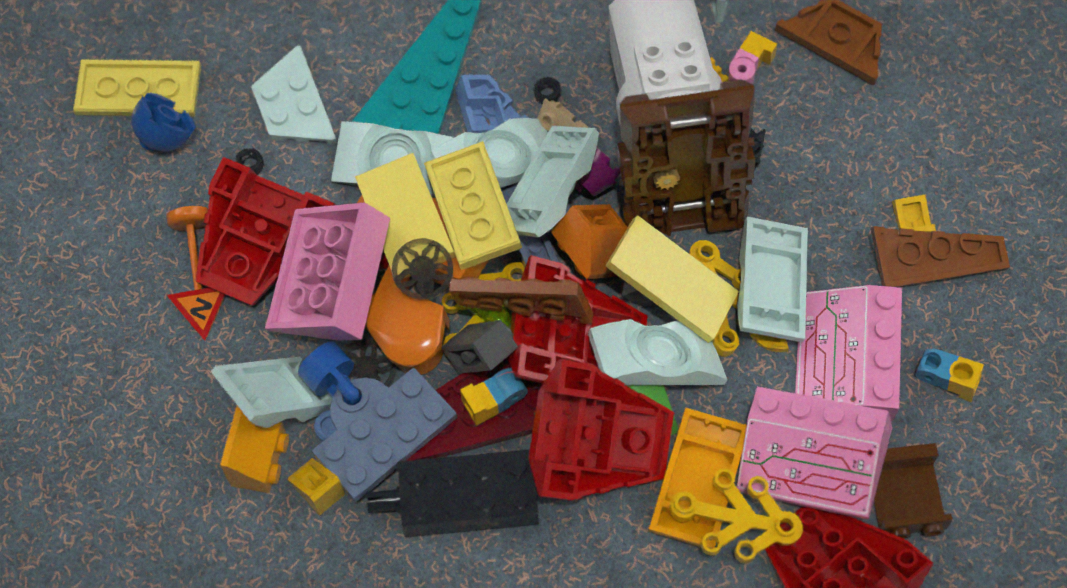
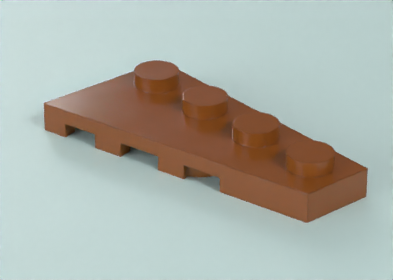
[870,226,1010,287]
[449,277,594,325]

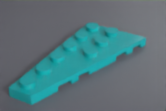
[352,0,482,134]

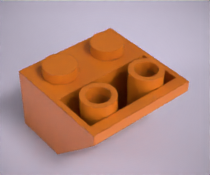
[550,204,628,279]

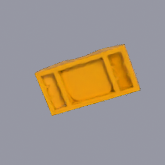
[649,407,747,549]

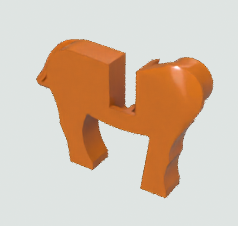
[357,195,489,375]

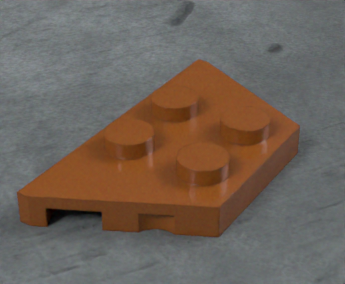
[775,0,882,85]

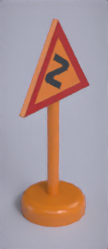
[166,206,225,341]

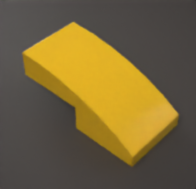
[892,194,936,232]

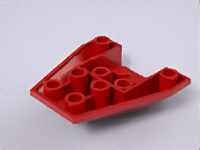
[764,506,933,588]

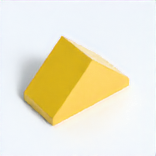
[287,458,345,516]

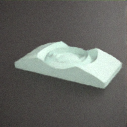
[430,118,548,188]
[331,122,454,198]
[507,126,599,237]
[737,217,808,342]
[588,319,727,385]
[211,357,333,428]

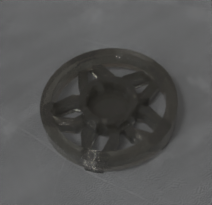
[392,238,454,300]
[343,339,396,388]

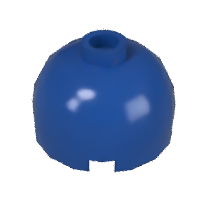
[131,93,196,152]

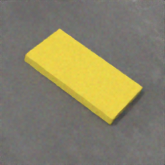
[73,59,201,117]
[424,141,522,270]
[355,153,456,282]
[606,215,739,343]

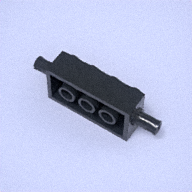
[366,449,540,538]

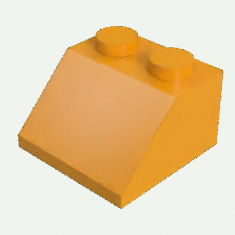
[220,405,289,493]

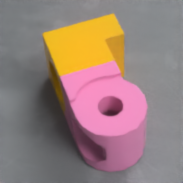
[728,31,777,84]

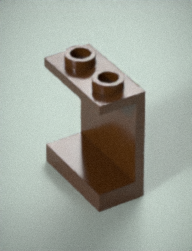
[873,443,953,539]

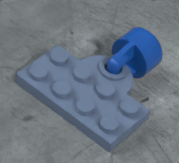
[298,341,457,503]

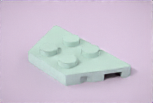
[251,45,337,144]

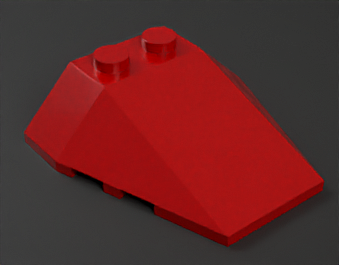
[195,157,335,306]
[507,255,648,383]
[529,359,674,500]

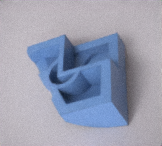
[455,75,528,133]

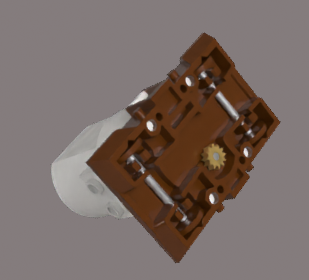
[609,0,755,236]

